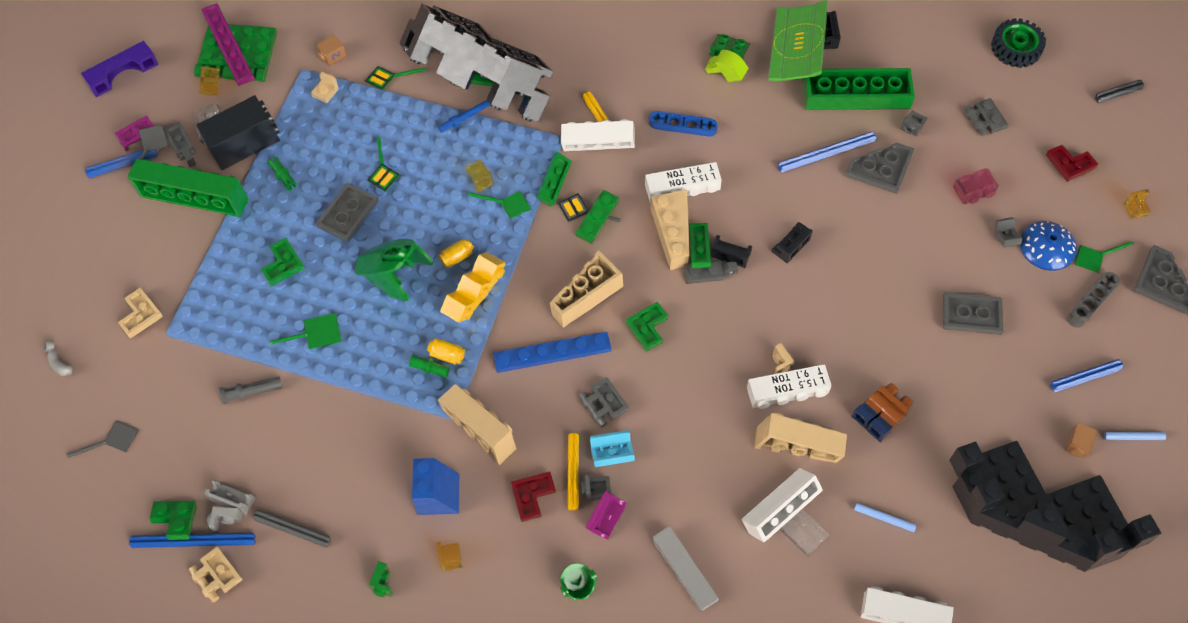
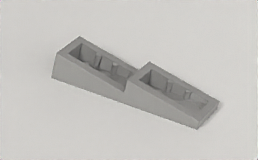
[653,526,719,612]

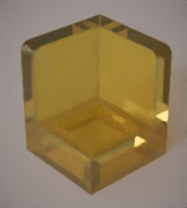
[200,67,220,96]
[465,159,493,193]
[1124,189,1151,219]
[436,541,463,572]

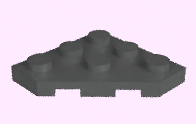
[845,143,914,194]
[1134,245,1188,315]

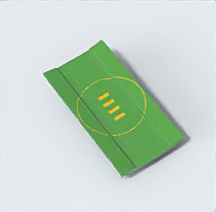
[769,0,828,81]

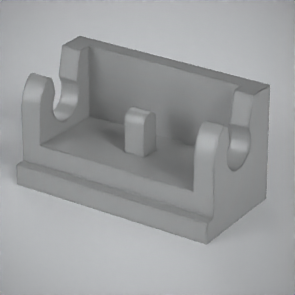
[204,480,256,516]

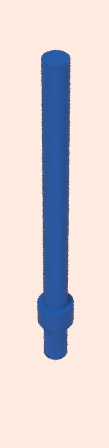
[438,100,491,133]

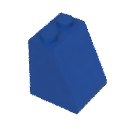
[412,458,459,515]

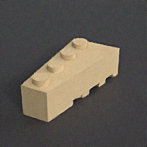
[651,189,689,270]
[550,250,623,328]
[754,413,847,463]

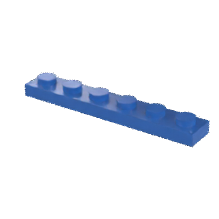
[493,331,611,373]

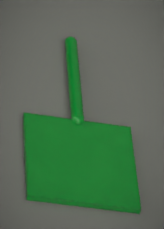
[269,313,342,350]

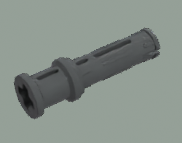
[219,376,282,405]

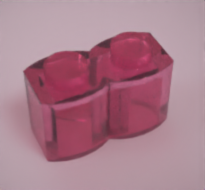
[953,168,999,204]

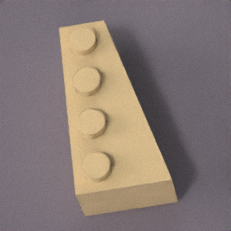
[438,384,516,465]

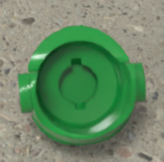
[560,563,598,600]

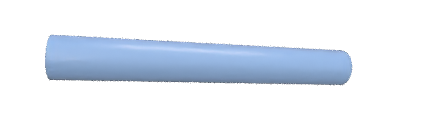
[1103,432,1166,440]
[854,503,916,532]

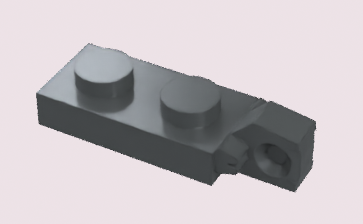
[163,122,196,167]
[684,260,738,284]

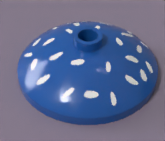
[1020,221,1077,271]

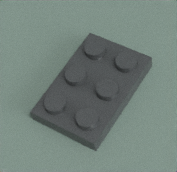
[316,183,379,243]
[943,292,1003,335]

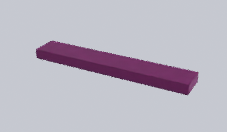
[201,3,255,86]

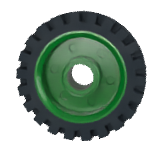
[991,18,1046,68]

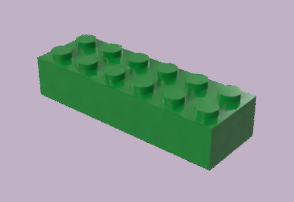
[802,68,915,110]
[127,159,249,217]

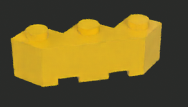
[440,252,506,323]

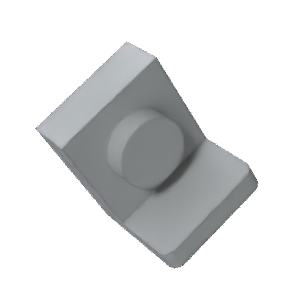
[207,507,242,532]

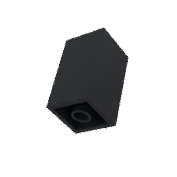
[196,95,280,170]

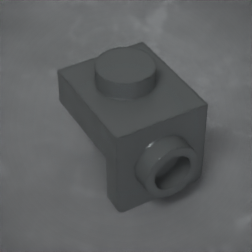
[901,110,927,137]
[994,217,1022,247]
[581,474,611,500]

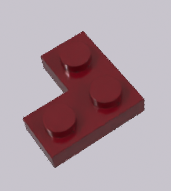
[1046,144,1098,181]
[511,471,556,522]

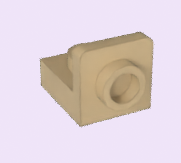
[311,72,339,104]
[772,343,794,374]

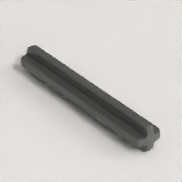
[253,509,331,547]

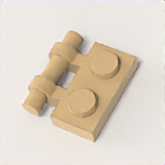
[189,546,243,603]

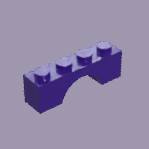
[81,40,159,97]

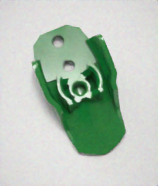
[355,239,434,301]

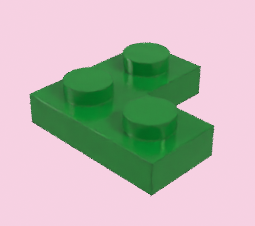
[261,238,305,286]
[625,301,668,352]
[149,501,197,540]

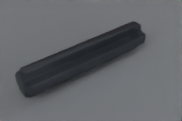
[1095,79,1144,103]

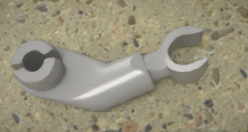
[43,340,73,376]

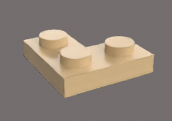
[118,287,163,339]

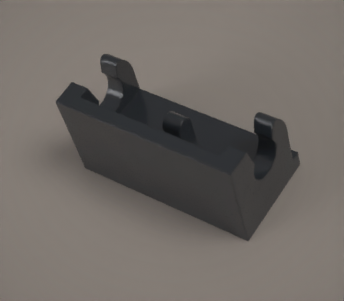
[824,11,841,49]
[771,222,813,264]
[710,235,753,268]

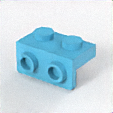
[590,430,635,467]

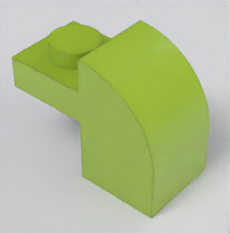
[705,50,749,82]

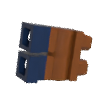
[852,383,913,443]

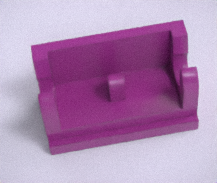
[115,116,154,151]
[585,491,628,540]

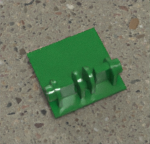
[709,34,751,60]

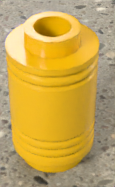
[438,238,474,268]
[427,338,465,365]

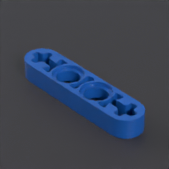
[649,111,718,137]

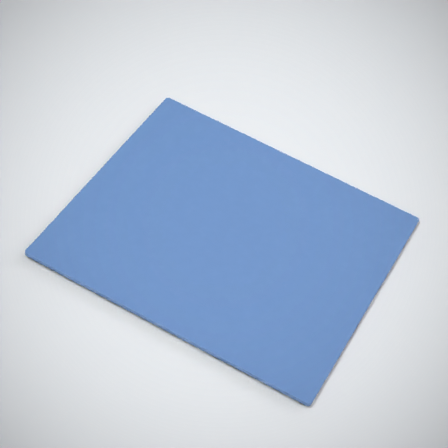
[166,69,562,420]

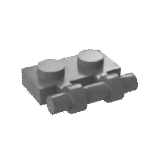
[964,98,1008,136]
[579,377,629,427]

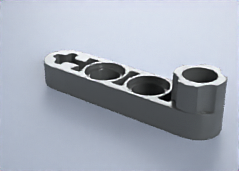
[1067,272,1119,328]

